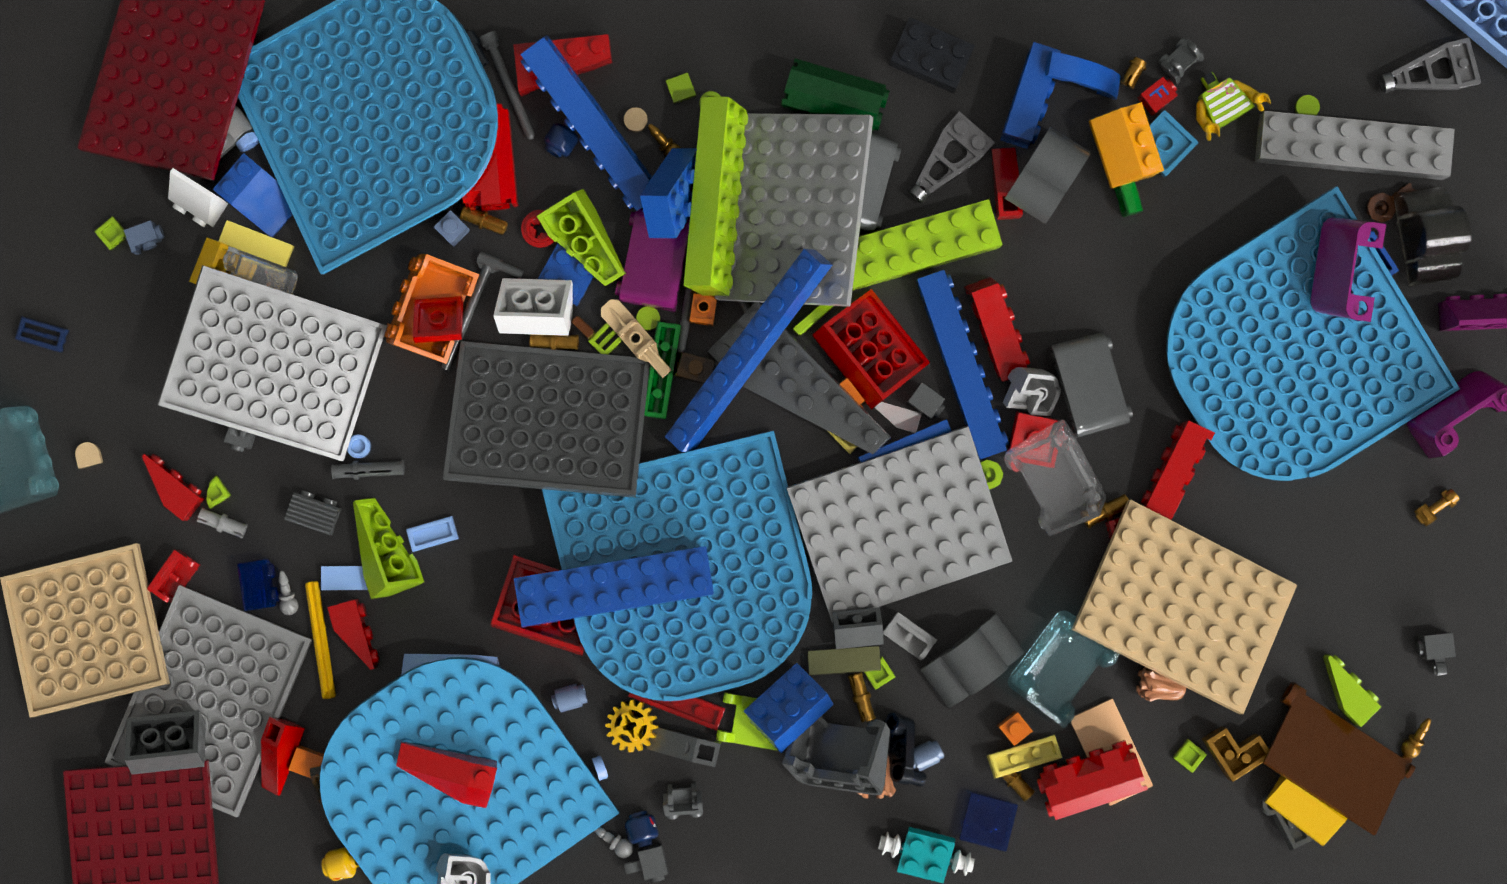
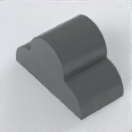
[1005,126,1090,224]
[919,613,1025,708]

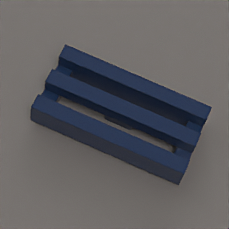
[15,316,69,353]

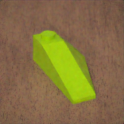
[537,189,626,286]
[353,498,424,599]

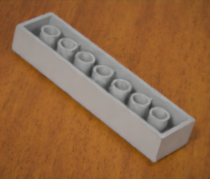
[1255,111,1455,180]

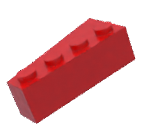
[513,34,612,96]

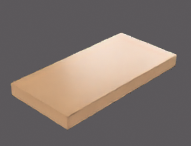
[1069,698,1153,806]

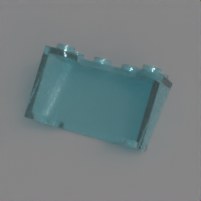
[0,406,59,513]

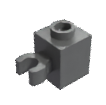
[224,427,256,452]
[1416,632,1456,675]
[624,844,669,883]

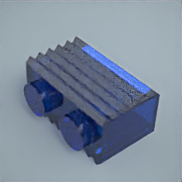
[237,559,279,611]

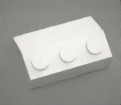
[493,278,573,336]

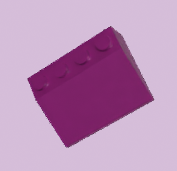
[1438,294,1507,331]

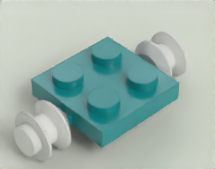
[878,827,975,883]

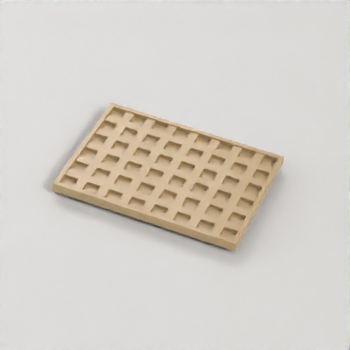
[1071,500,1297,715]

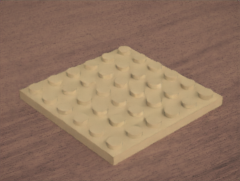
[0,543,170,718]

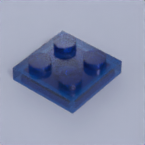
[959,792,1018,852]

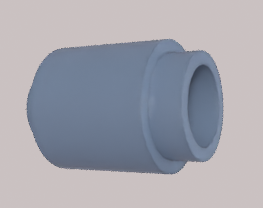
[551,683,588,713]
[914,740,944,772]

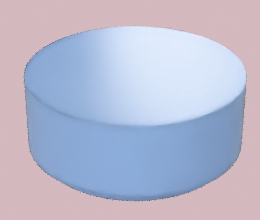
[347,434,371,458]
[591,756,608,781]

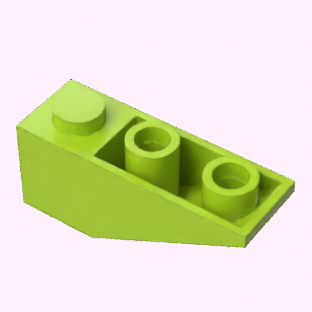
[1323,654,1381,727]

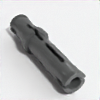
[331,460,405,480]

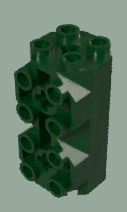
[781,58,890,133]

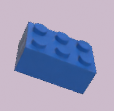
[744,663,834,753]

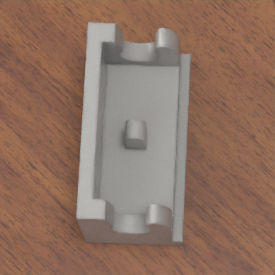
[883,612,937,660]

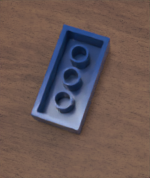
[1000,42,1061,149]
[640,148,697,238]

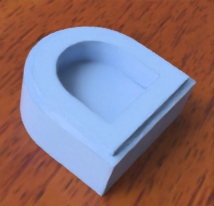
[236,132,259,152]

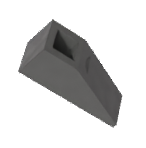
[646,727,721,767]

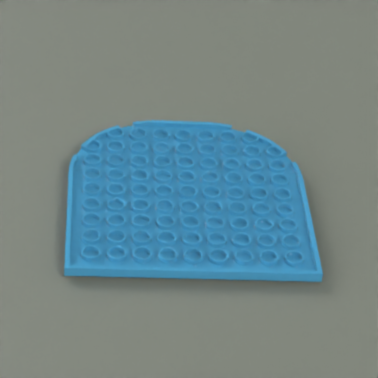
[238,0,498,274]
[1166,186,1460,481]
[542,431,812,701]
[320,657,619,884]

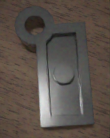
[1261,796,1313,851]

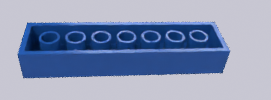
[520,35,652,211]
[514,546,714,627]

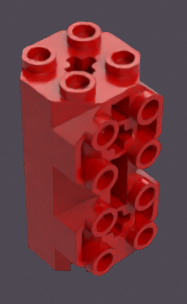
[462,104,518,211]
[1037,740,1148,820]

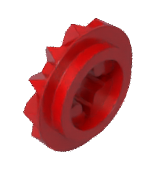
[521,210,554,248]

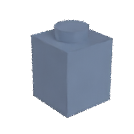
[434,210,470,247]

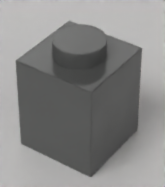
[907,383,946,419]

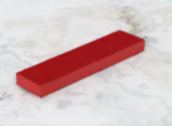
[628,693,726,731]

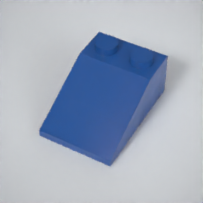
[213,153,293,238]

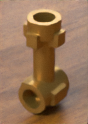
[1414,489,1460,527]

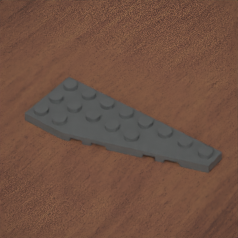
[708,302,891,454]

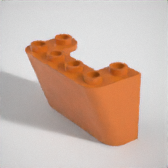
[384,254,479,364]

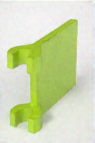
[716,692,778,751]

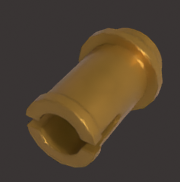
[1120,57,1147,89]

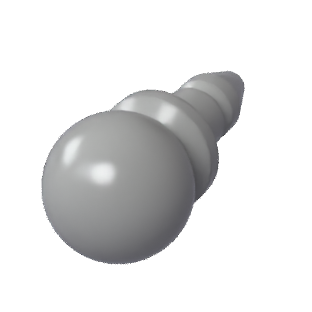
[278,571,299,615]
[594,827,633,858]

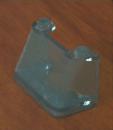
[1008,610,1120,729]

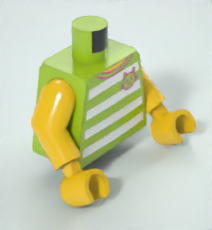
[1196,72,1271,141]

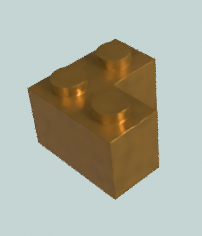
[1202,726,1269,782]

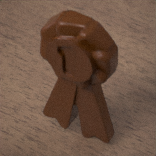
[1366,183,1423,223]

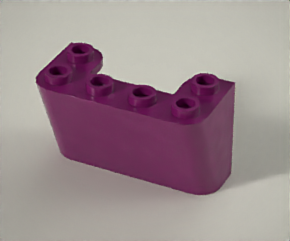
[1311,217,1386,322]

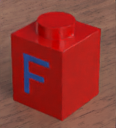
[1138,77,1178,116]

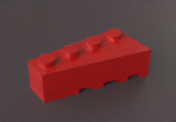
[964,277,1030,382]
[1141,421,1215,520]

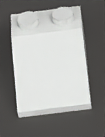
[168,168,228,227]

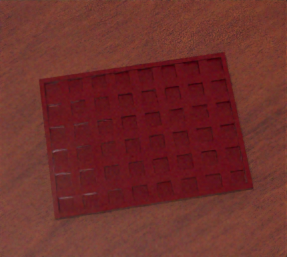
[77,0,265,181]
[63,759,219,884]

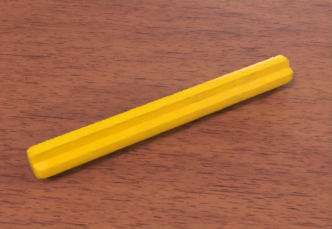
[305,581,336,699]

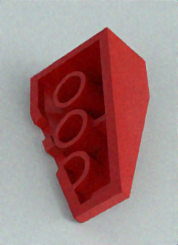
[396,741,497,808]

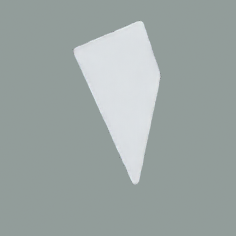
[875,402,921,433]

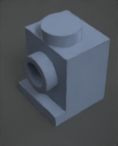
[124,220,165,255]

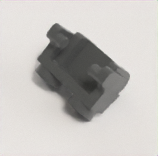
[1158,38,1204,85]
[663,782,703,819]

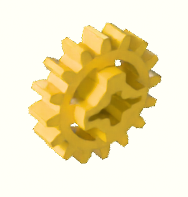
[605,700,658,752]

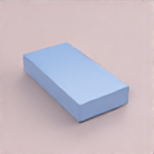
[406,516,459,552]
[321,566,368,590]

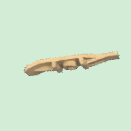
[601,299,672,378]

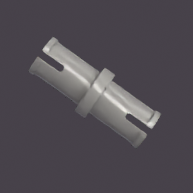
[197,508,248,539]

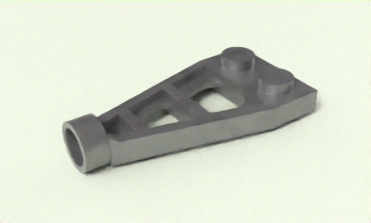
[1379,37,1481,93]
[908,111,995,204]

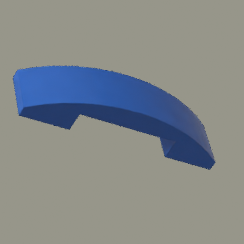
[1045,51,1121,100]

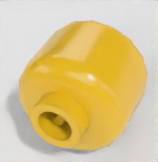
[322,847,359,881]

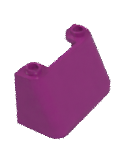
[615,208,690,312]
[1407,371,1507,459]

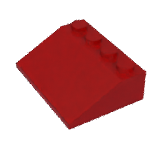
[812,289,930,410]
[491,555,584,656]

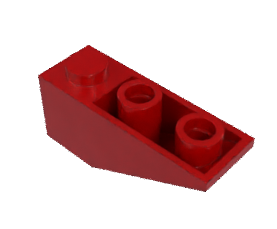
[991,148,1023,220]
[142,453,205,521]
[327,599,380,670]
[261,717,305,796]

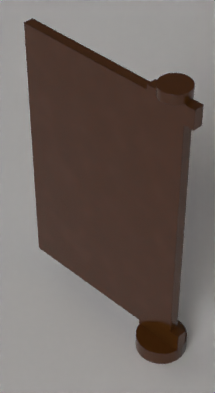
[1263,682,1416,835]

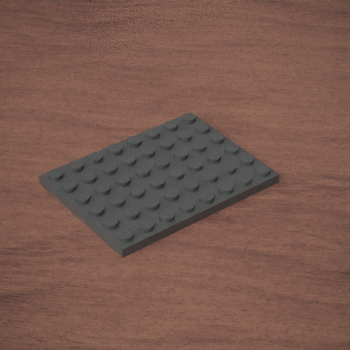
[443,341,650,498]

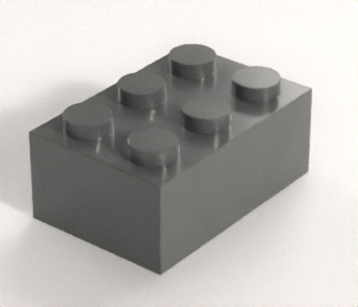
[125,710,206,775]

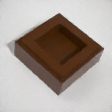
[571,316,595,340]

